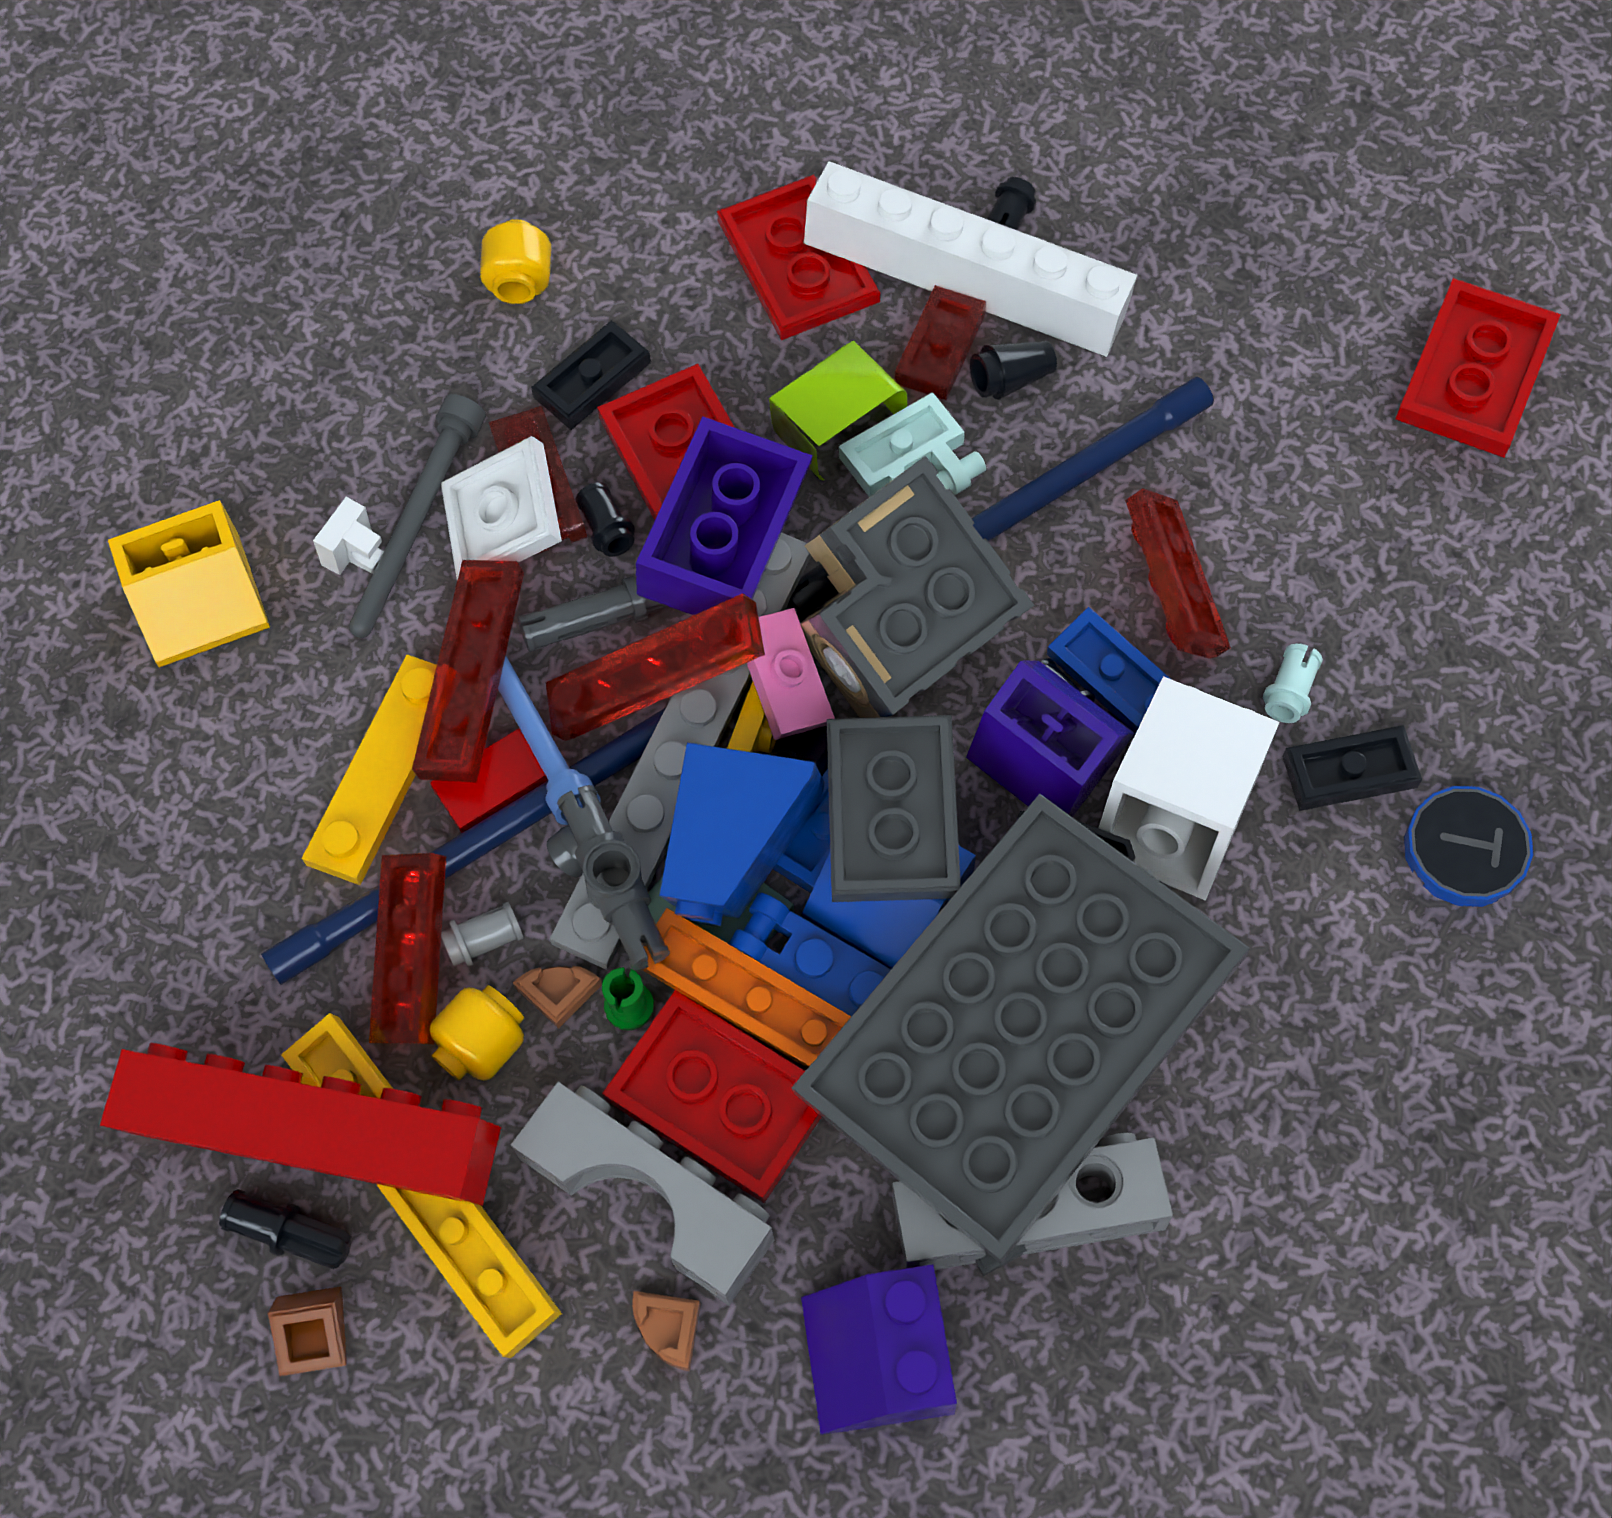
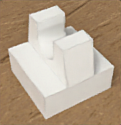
[313,497,384,575]

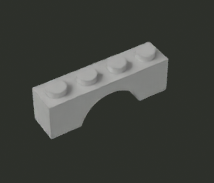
[511,1082,774,1306]

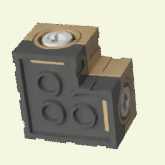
[800,456,1034,718]

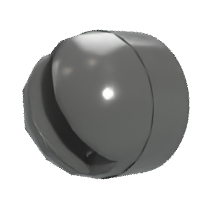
[547,825,583,878]

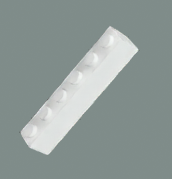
[804,161,1137,357]

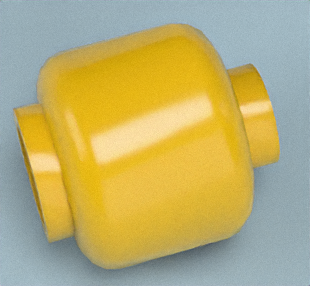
[480,219,551,304]
[430,985,524,1081]

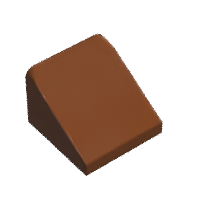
[268,1286,347,1376]

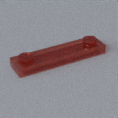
[412,560,524,783]
[546,593,765,741]

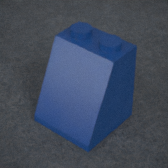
[659,743,825,927]

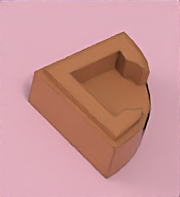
[513,966,602,1029]
[633,1291,701,1371]

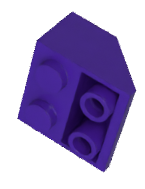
[966,660,1135,818]

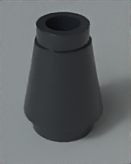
[970,341,1057,400]

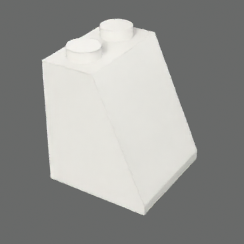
[1099,676,1280,901]

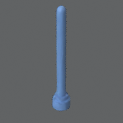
[458,602,601,825]

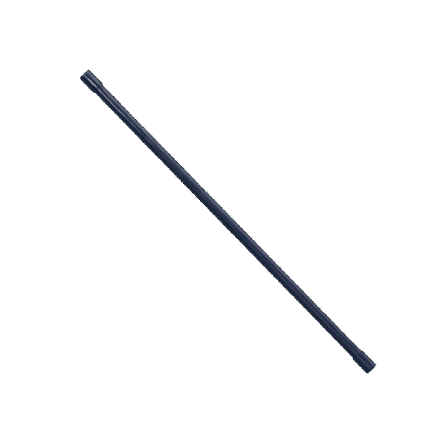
[261,377,1214,985]

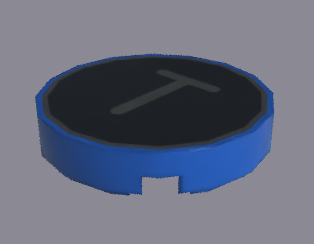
[1404,786,1533,907]

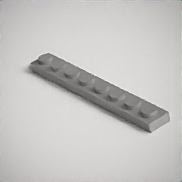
[550,532,811,970]

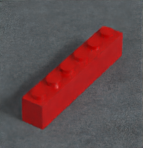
[100,1043,501,1206]

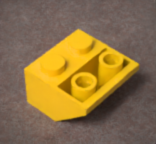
[108,500,270,668]

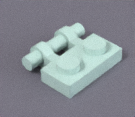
[839,392,986,497]

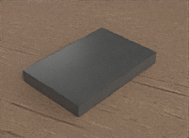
[827,715,961,902]

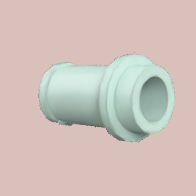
[1263,643,1323,723]

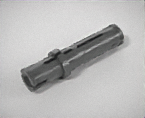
[518,576,669,652]

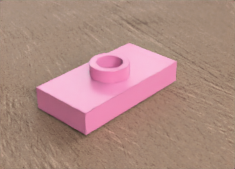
[734,608,835,740]

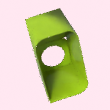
[769,340,907,480]

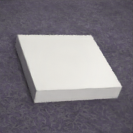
[441,436,562,585]

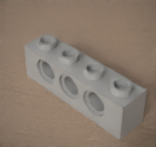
[892,1133,1173,1270]

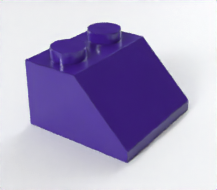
[801,1264,957,1435]

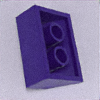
[636,416,813,615]

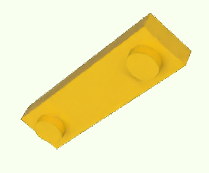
[301,655,463,885]

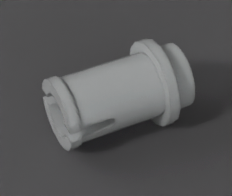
[439,902,523,967]

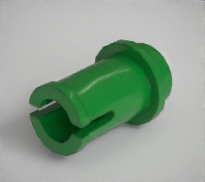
[602,967,654,1030]

